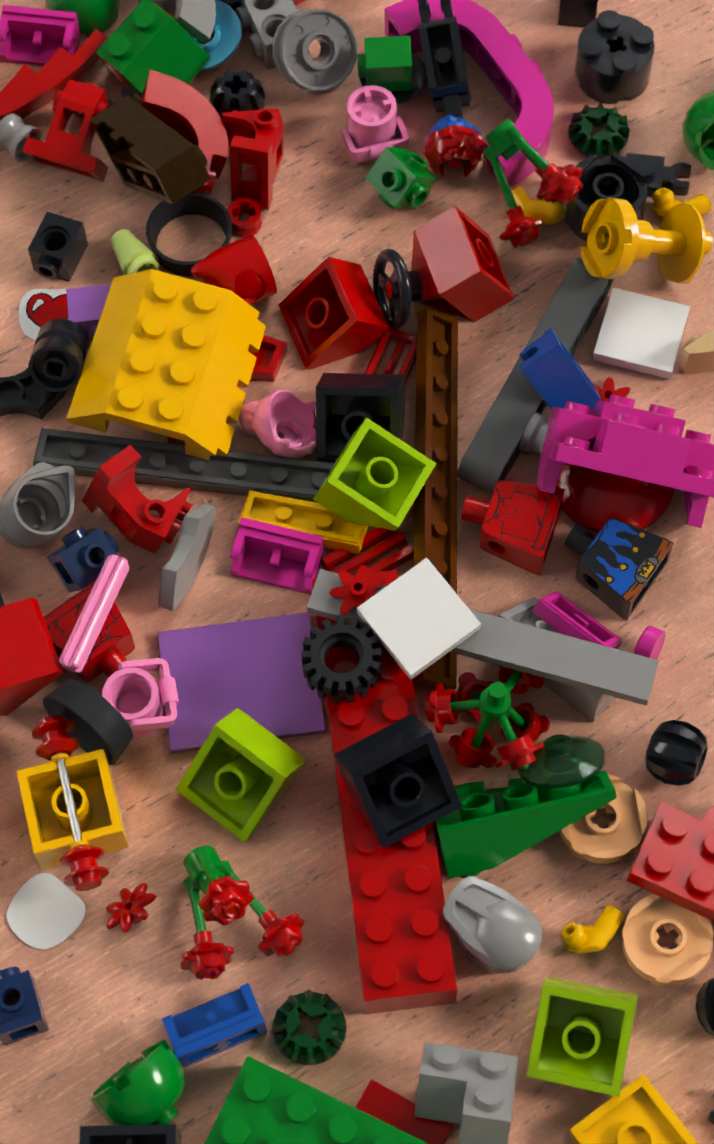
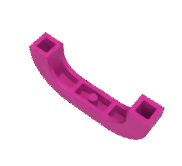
[385,0,554,187]

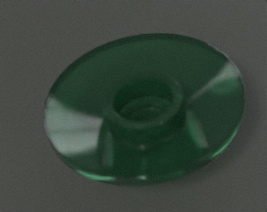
[518,734,605,789]

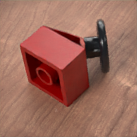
[372,206,515,329]

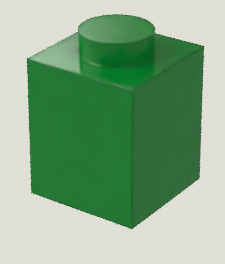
[357,36,412,92]

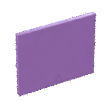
[158,612,326,754]

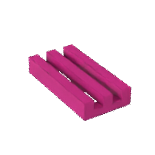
[531,591,622,649]

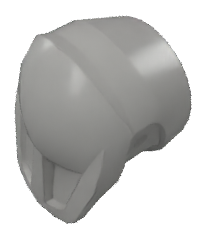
[0,462,75,549]
[442,876,542,974]

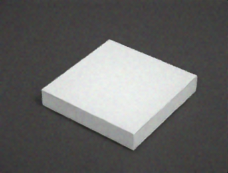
[592,288,690,380]
[357,558,481,680]

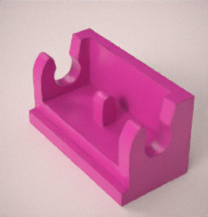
[0,5,81,66]
[230,517,324,595]

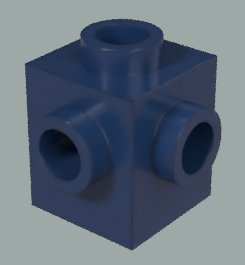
[47,526,119,592]

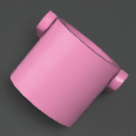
[341,85,410,163]
[102,658,179,738]

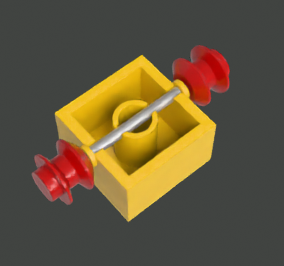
[16,715,129,891]

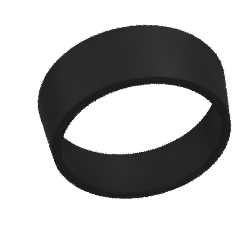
[146,192,232,277]
[43,679,133,765]

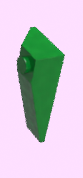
[434,771,617,879]

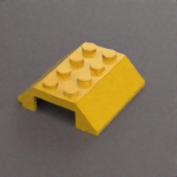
[66,269,266,460]

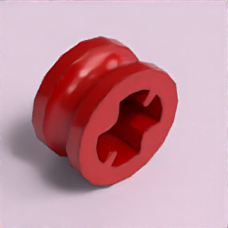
[227,197,262,238]

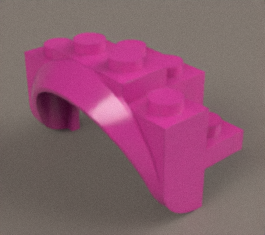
[537,394,714,528]

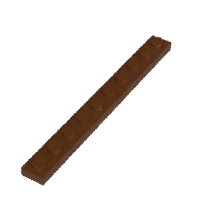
[413,305,458,690]

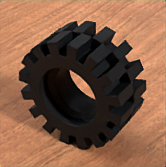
[301,616,382,703]

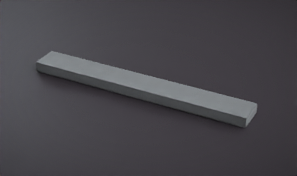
[307,569,659,706]

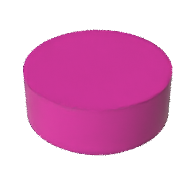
[634,626,666,660]

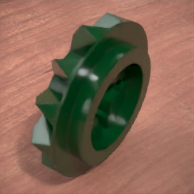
[568,103,630,158]
[272,989,346,1065]

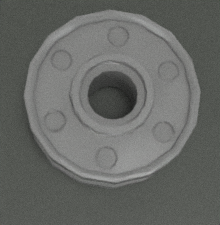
[272,9,357,91]

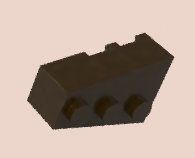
[90,95,211,204]

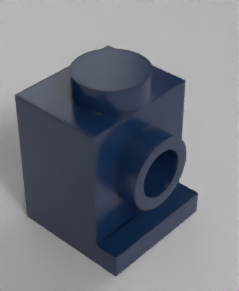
[0,967,49,1046]

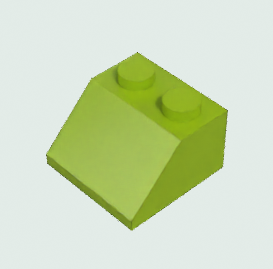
[313,417,437,531]
[175,708,307,843]
[526,976,638,1097]

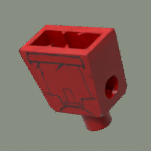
[461,481,565,576]
[43,580,135,682]

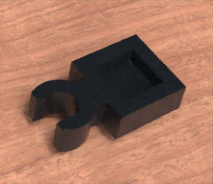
[626,153,691,197]

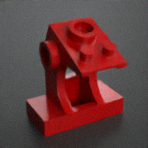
[22,79,111,182]
[222,108,284,210]
[82,444,192,554]

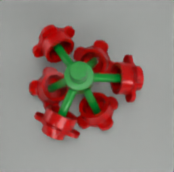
[425,665,550,771]

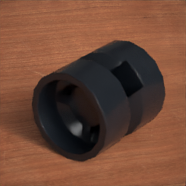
[28,319,89,392]

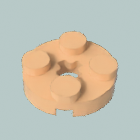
[559,774,648,864]
[620,894,713,987]

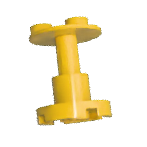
[581,198,713,284]

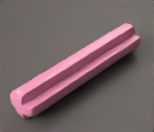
[59,554,130,673]

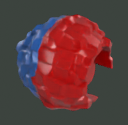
[423,115,484,177]

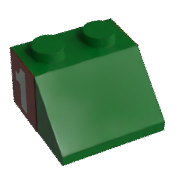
[95,0,211,98]

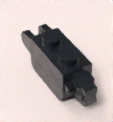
[418,0,472,119]

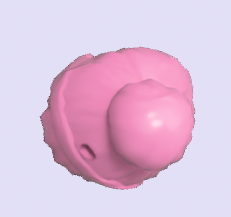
[239,389,317,459]

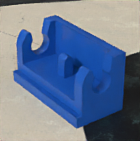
[519,328,602,411]
[162,983,267,1068]

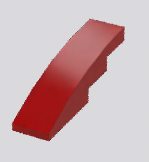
[0,29,108,121]

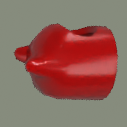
[191,235,277,305]

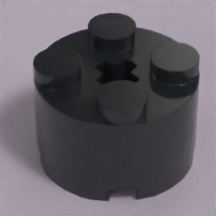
[575,10,655,104]
[565,154,647,242]

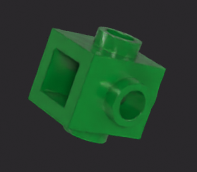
[365,147,437,209]

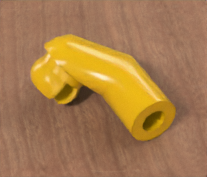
[512,187,565,225]
[652,188,711,217]
[561,905,625,954]

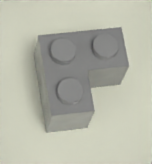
[414,1042,518,1144]

